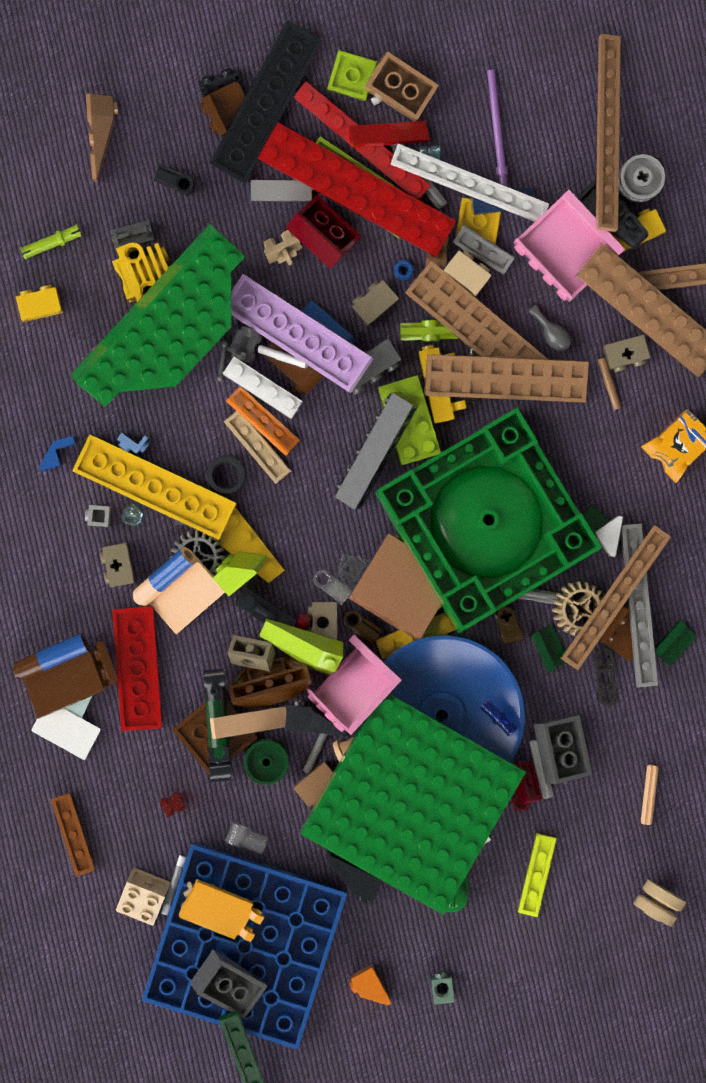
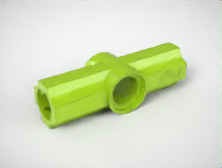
[400,320,459,342]

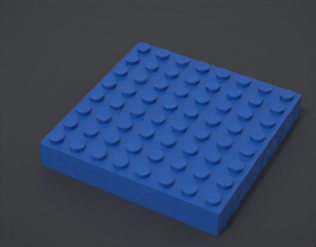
[142,841,347,1049]

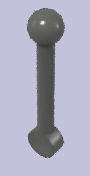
[217,339,229,382]

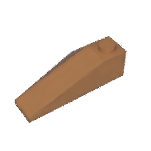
[86,94,118,182]

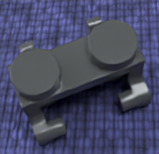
[226,326,262,364]

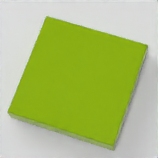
[327,50,377,102]

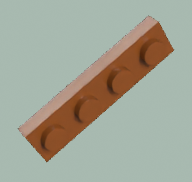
[50,792,96,877]

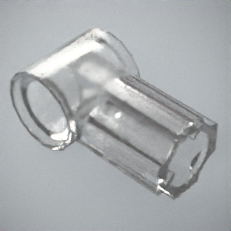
[313,570,352,605]
[225,822,268,854]

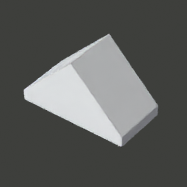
[594,516,623,557]

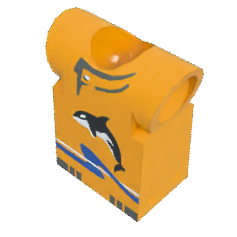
[641,409,706,483]

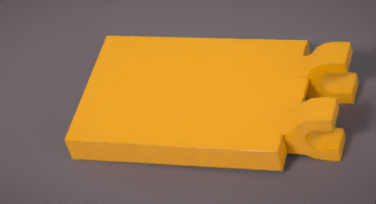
[179,879,264,942]

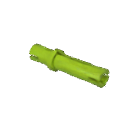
[20,224,82,260]

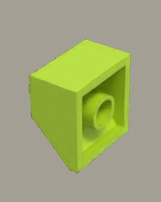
[212,552,268,596]

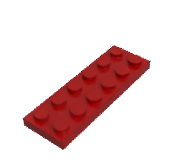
[112,606,162,731]

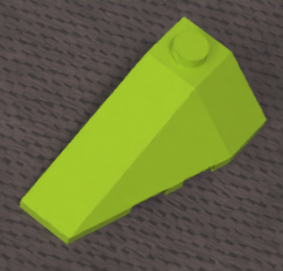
[259,618,343,675]

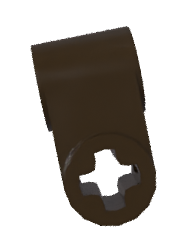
[495,606,524,646]

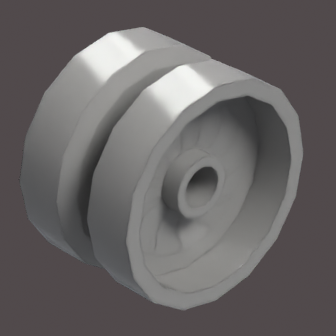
[619,154,665,203]

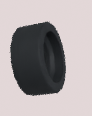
[207,456,246,494]

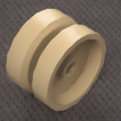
[633,879,687,927]

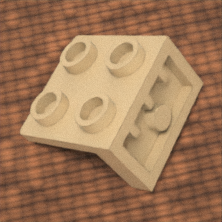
[116,867,171,925]

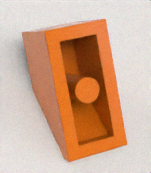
[349,964,391,1005]

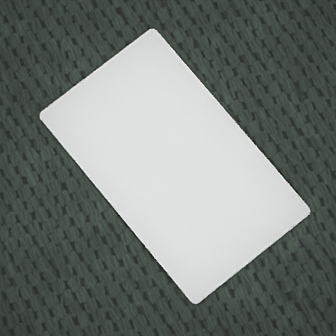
[32,708,100,760]

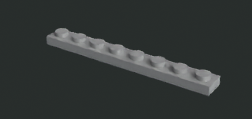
[621,524,658,688]

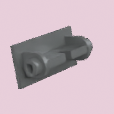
[110,220,154,250]

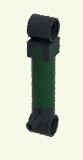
[203,669,231,782]

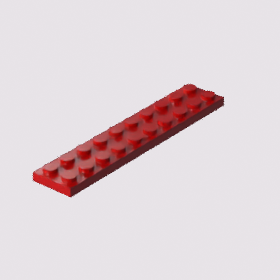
[258,123,456,257]

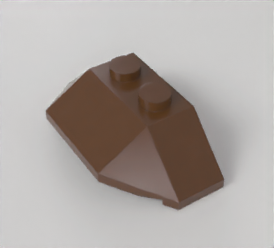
[228,656,312,709]

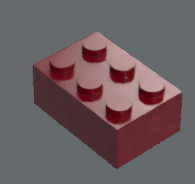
[286,195,362,269]

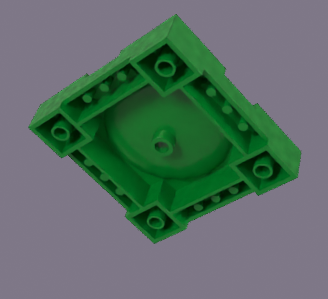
[375,408,602,633]

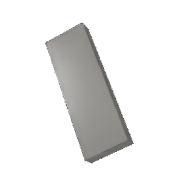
[251,180,312,202]
[452,225,515,275]

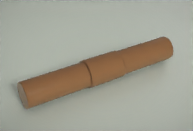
[597,358,621,410]

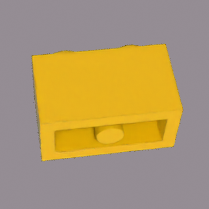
[16,285,63,322]

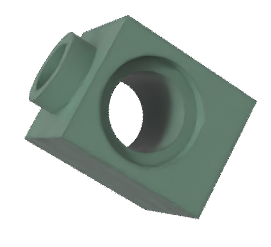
[431,972,454,1005]

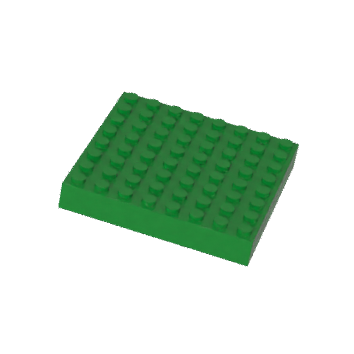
[300,693,526,915]

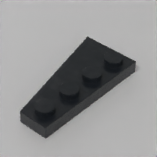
[577,178,648,250]

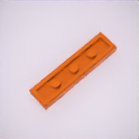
[226,386,300,456]

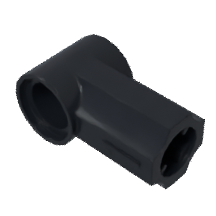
[153,164,195,196]

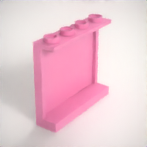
[513,190,625,302]
[305,635,401,735]

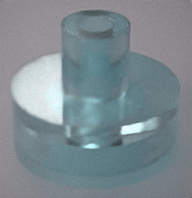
[121,504,143,526]

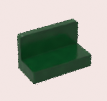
[654,620,696,666]
[530,625,566,672]

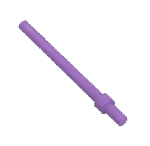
[487,70,508,187]

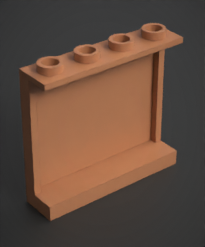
[349,534,441,640]

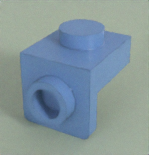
[117,433,150,454]

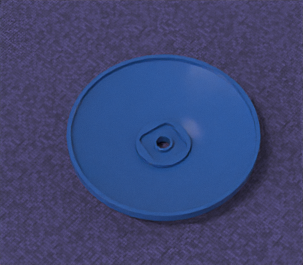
[383,635,525,762]

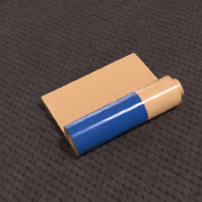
[133,547,225,634]

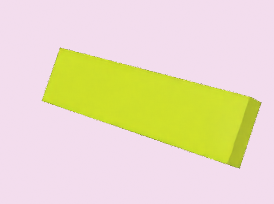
[518,833,557,917]

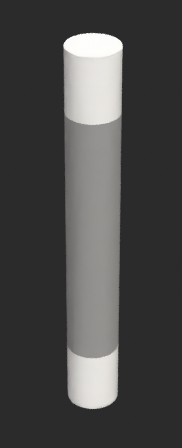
[161,855,187,916]

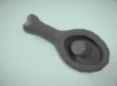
[528,305,571,351]

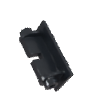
[198,68,241,97]

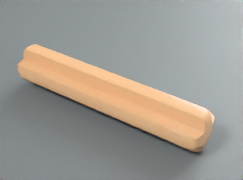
[641,765,659,825]

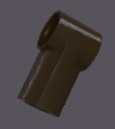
[344,610,383,644]

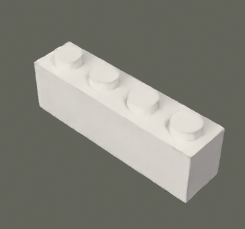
[223,357,303,419]

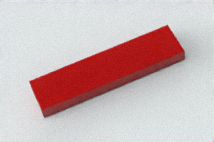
[347,121,429,148]

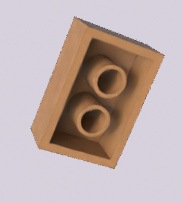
[363,51,439,121]

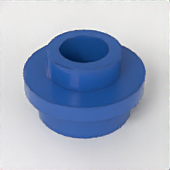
[394,260,414,281]

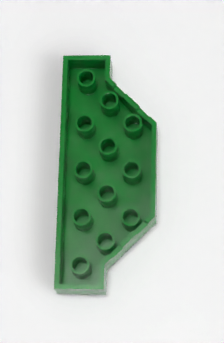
[71,224,245,407]

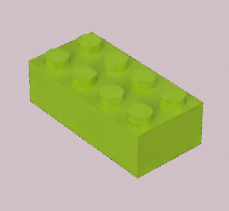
[378,375,441,466]

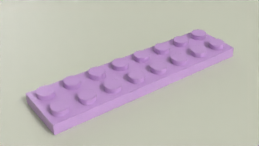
[231,274,373,393]

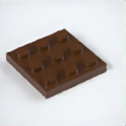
[172,699,258,775]

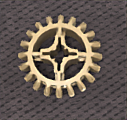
[552,581,603,636]

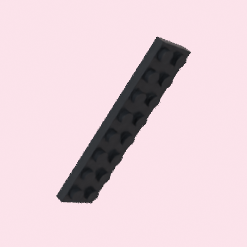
[209,20,323,184]

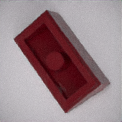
[515,761,543,805]

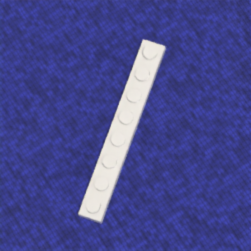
[390,144,549,222]

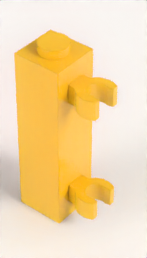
[418,345,466,424]

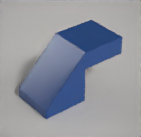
[39,436,77,471]

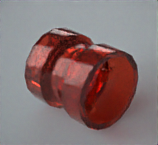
[159,791,186,818]

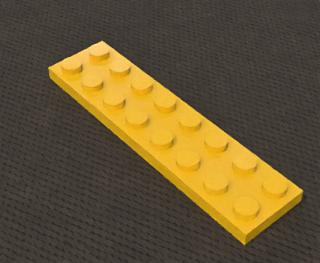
[72,434,237,540]

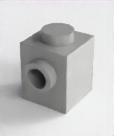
[85,505,112,527]

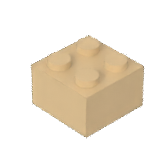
[444,251,491,297]

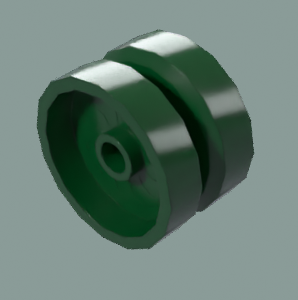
[244,738,289,785]

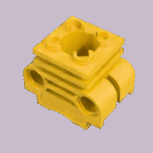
[112,243,170,303]

